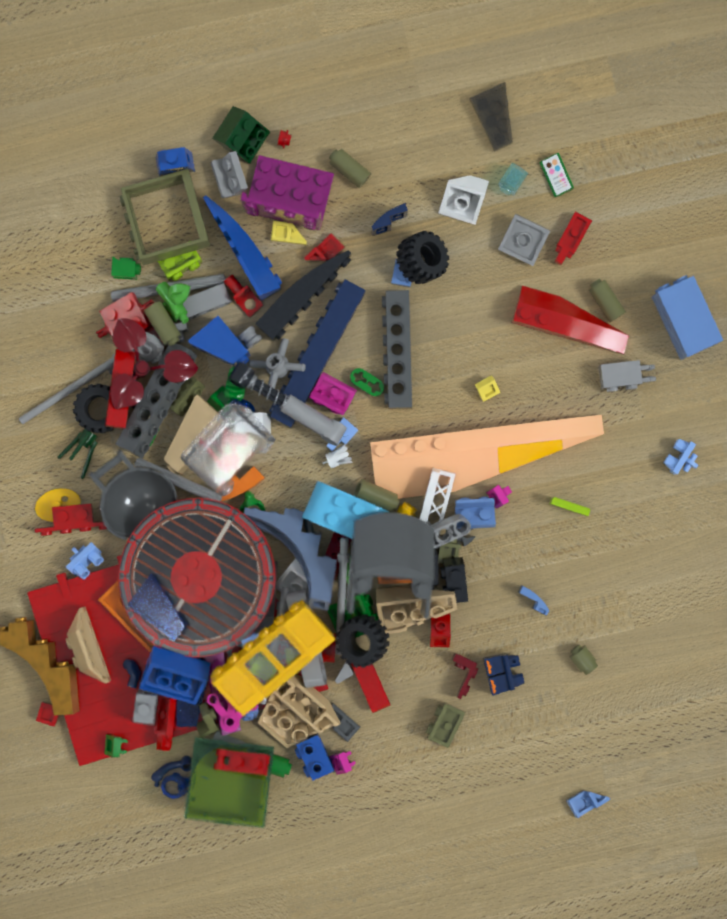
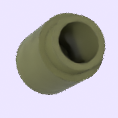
[570,645,598,675]

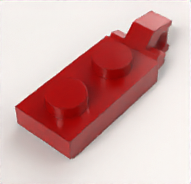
[554,211,592,266]
[154,695,176,751]

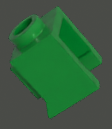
[111,257,141,280]

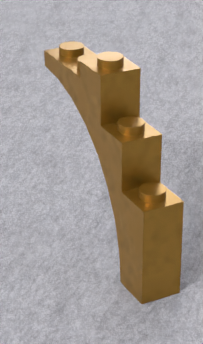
[0,617,80,715]

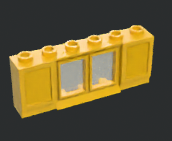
[211,599,335,716]

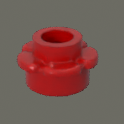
[277,130,291,149]

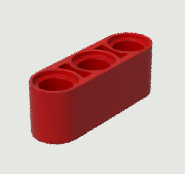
[351,663,391,713]

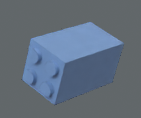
[652,275,723,360]

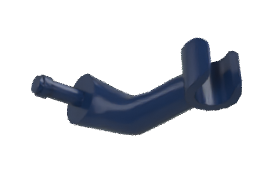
[151,756,192,787]

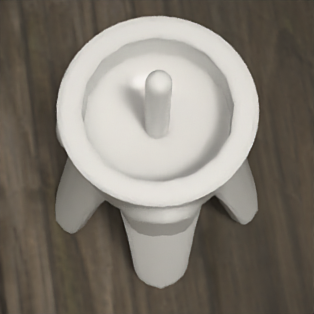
[322,444,353,468]

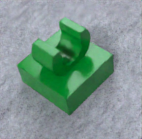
[104,734,128,757]

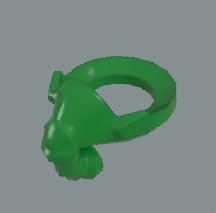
[240,490,266,513]

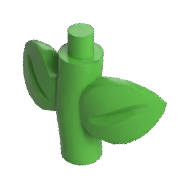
[155,282,190,324]

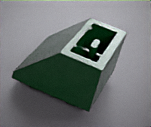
[212,106,270,164]

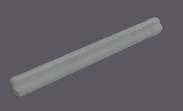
[134,458,222,502]

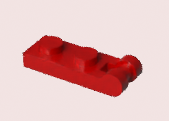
[213,749,270,776]

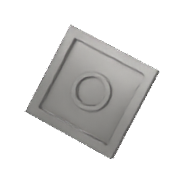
[498,213,551,266]

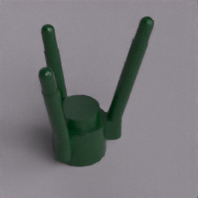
[58,428,98,479]

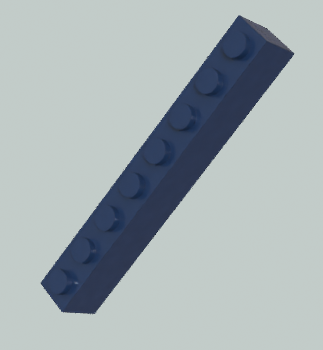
[269,279,366,429]

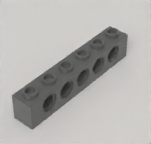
[382,290,412,409]
[116,343,197,459]

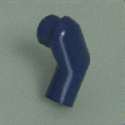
[123,659,141,688]

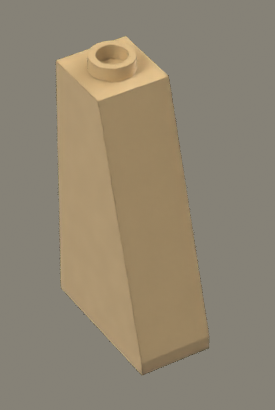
[163,395,229,474]

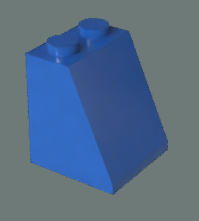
[188,316,251,367]

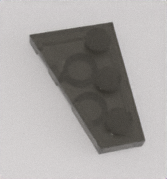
[470,82,513,152]

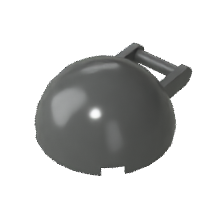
[89,449,177,540]

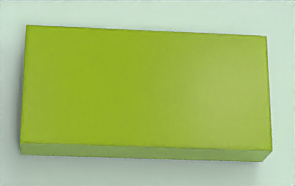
[549,497,590,516]

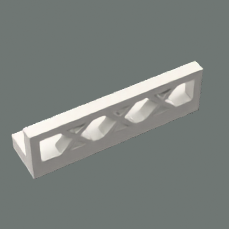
[419,468,455,549]

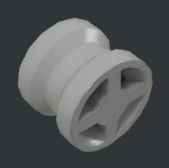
[238,326,262,350]

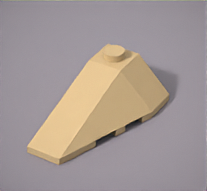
[376,587,457,634]

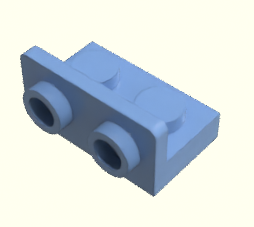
[455,497,496,529]

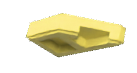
[271,221,307,245]

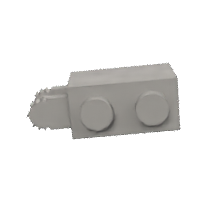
[598,360,656,392]

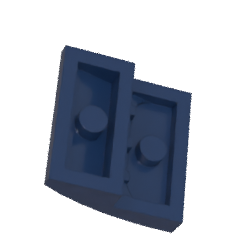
[371,203,408,236]

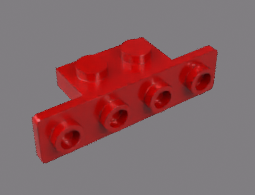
[35,503,107,536]

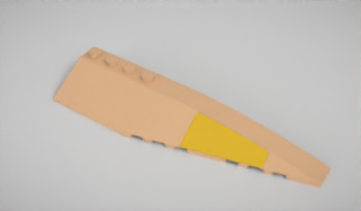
[370,415,604,499]

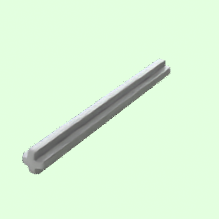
[111,274,226,302]

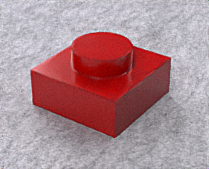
[36,701,59,727]

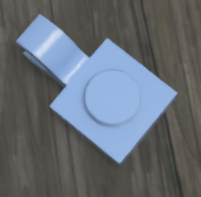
[326,417,358,451]

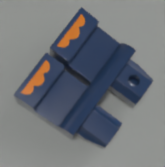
[483,654,525,696]

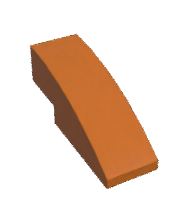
[216,466,265,502]

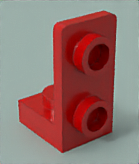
[430,613,451,648]

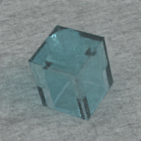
[498,162,528,196]

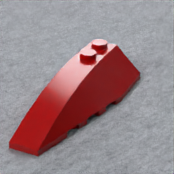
[512,286,629,355]

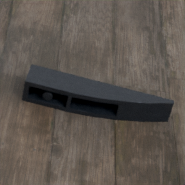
[256,250,352,342]

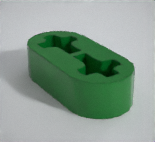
[350,368,384,397]

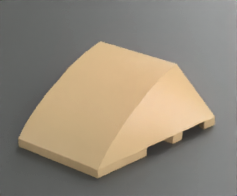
[258,674,341,748]

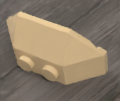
[66,607,111,683]

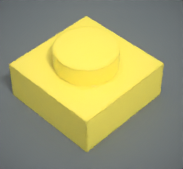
[475,375,500,402]

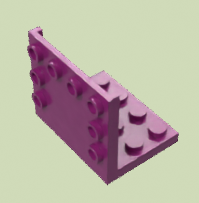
[241,155,334,231]

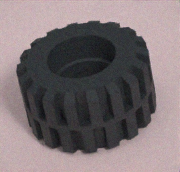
[396,231,449,284]
[73,383,114,434]
[335,614,390,668]

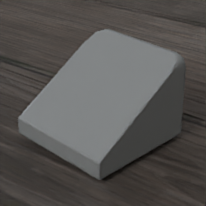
[335,660,354,683]

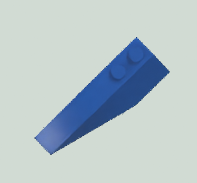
[203,196,282,301]

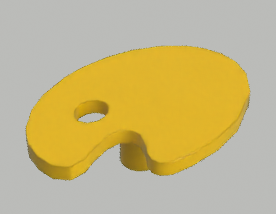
[35,488,81,522]

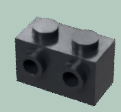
[440,557,468,603]

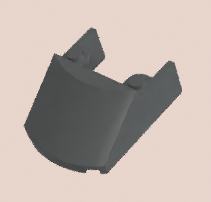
[346,512,434,619]

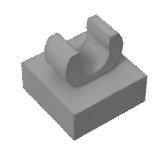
[175,322,189,343]

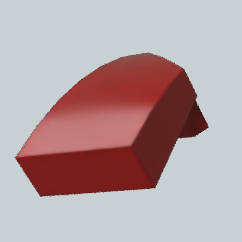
[304,233,345,261]

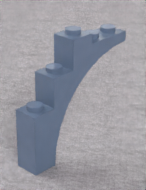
[244,508,337,611]

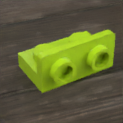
[158,241,203,281]

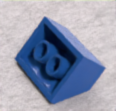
[139,646,210,705]

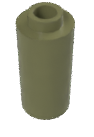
[329,149,372,188]
[589,278,626,323]
[144,301,181,346]
[354,479,399,512]

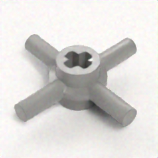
[250,338,306,389]

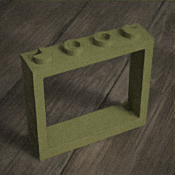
[120,169,210,266]

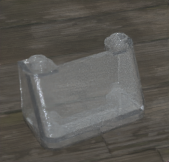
[181,403,276,496]

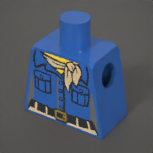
[156,147,195,177]

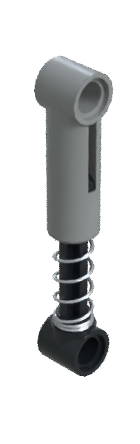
[228,362,347,446]

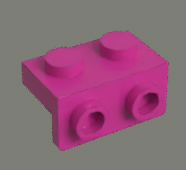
[309,372,357,415]

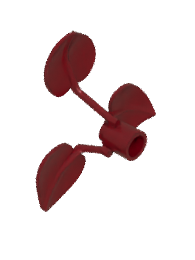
[111,318,198,409]

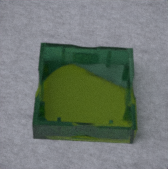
[184,737,274,829]

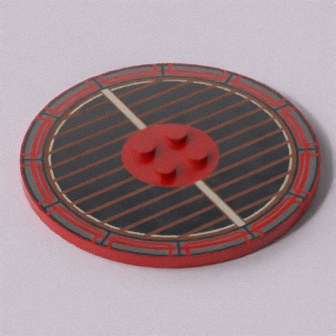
[118,498,276,657]

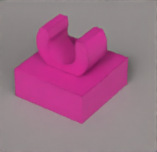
[486,485,512,509]
[329,751,356,775]

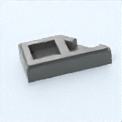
[332,703,361,742]

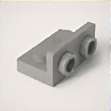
[211,151,248,198]

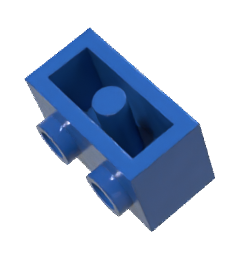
[295,733,334,781]

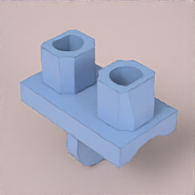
[663,439,699,475]
[66,542,104,580]

